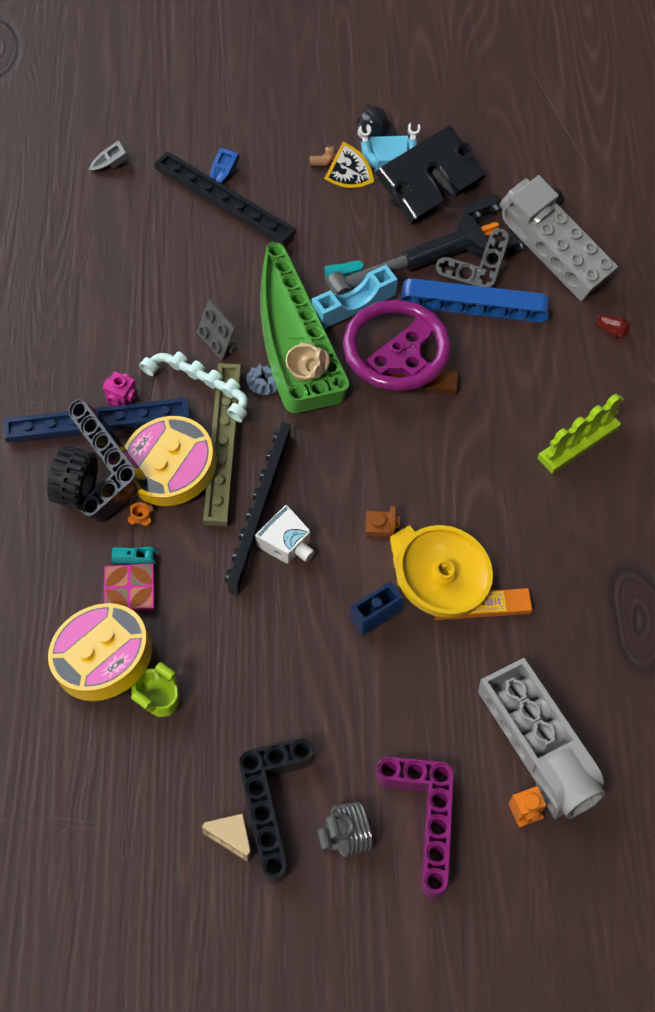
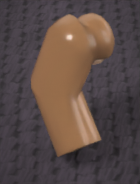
[310,146,336,166]

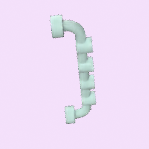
[139,352,248,422]

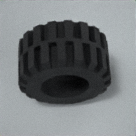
[47,445,98,510]

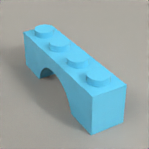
[312,265,398,329]

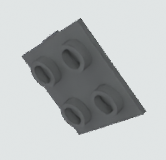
[197,299,237,361]

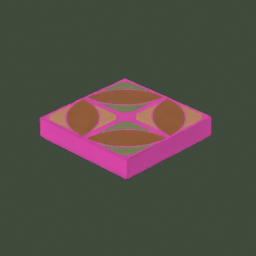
[104,563,155,612]

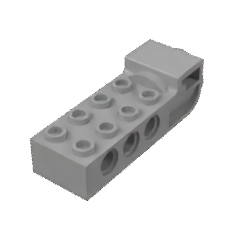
[499,175,618,302]
[478,658,605,820]

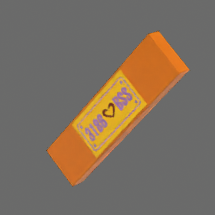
[434,588,532,620]

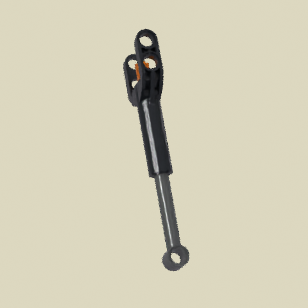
[326,195,528,295]

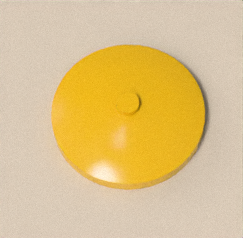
[396,525,493,618]

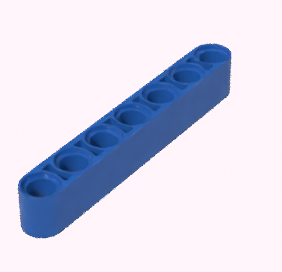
[401,279,550,322]

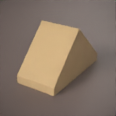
[202,814,251,862]

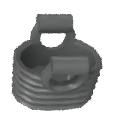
[317,802,373,858]

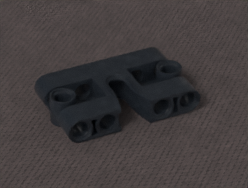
[375,125,486,224]

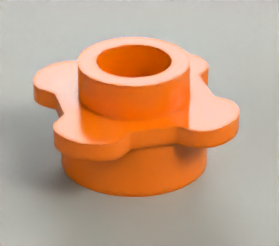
[128,502,153,526]

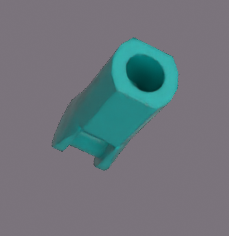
[324,261,363,279]
[112,547,157,565]

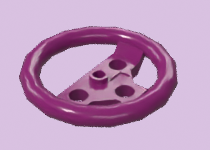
[342,299,452,392]

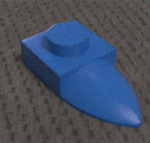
[210,148,240,183]

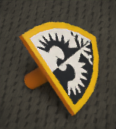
[324,142,374,188]

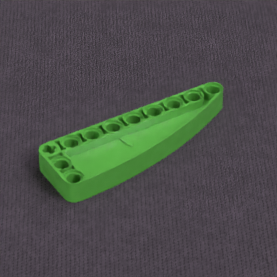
[260,242,349,413]

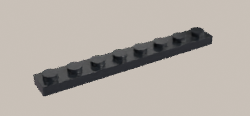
[154,151,296,246]
[225,422,291,595]

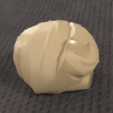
[285,343,330,381]

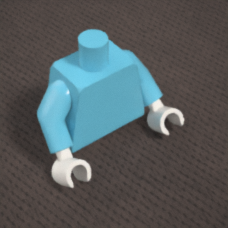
[358,123,420,172]

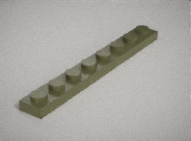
[203,363,241,526]

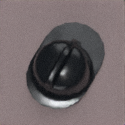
[356,104,397,140]

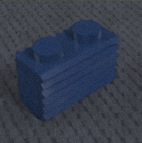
[350,582,404,635]

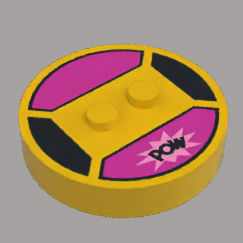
[125,416,217,506]
[48,603,152,701]

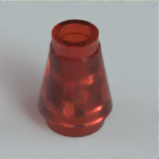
[595,314,630,339]

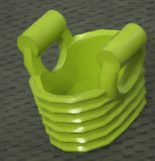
[131,662,179,717]

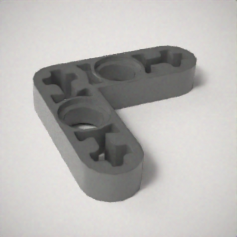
[436,228,509,288]

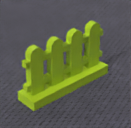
[537,394,624,474]

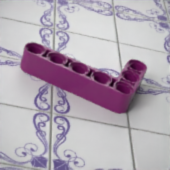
[376,757,453,899]

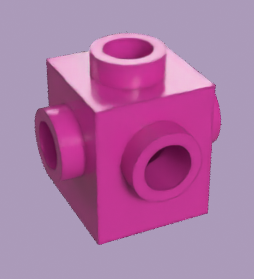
[103,371,138,406]

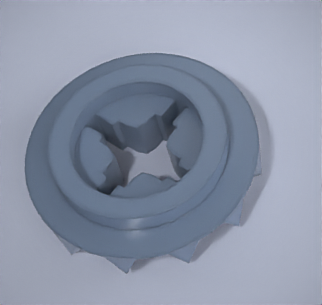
[247,363,278,395]

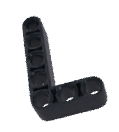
[69,399,146,522]
[239,738,314,884]

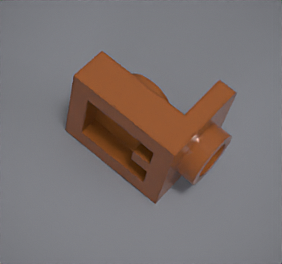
[365,506,400,537]

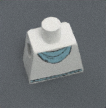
[255,505,315,563]

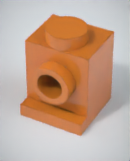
[508,786,546,828]

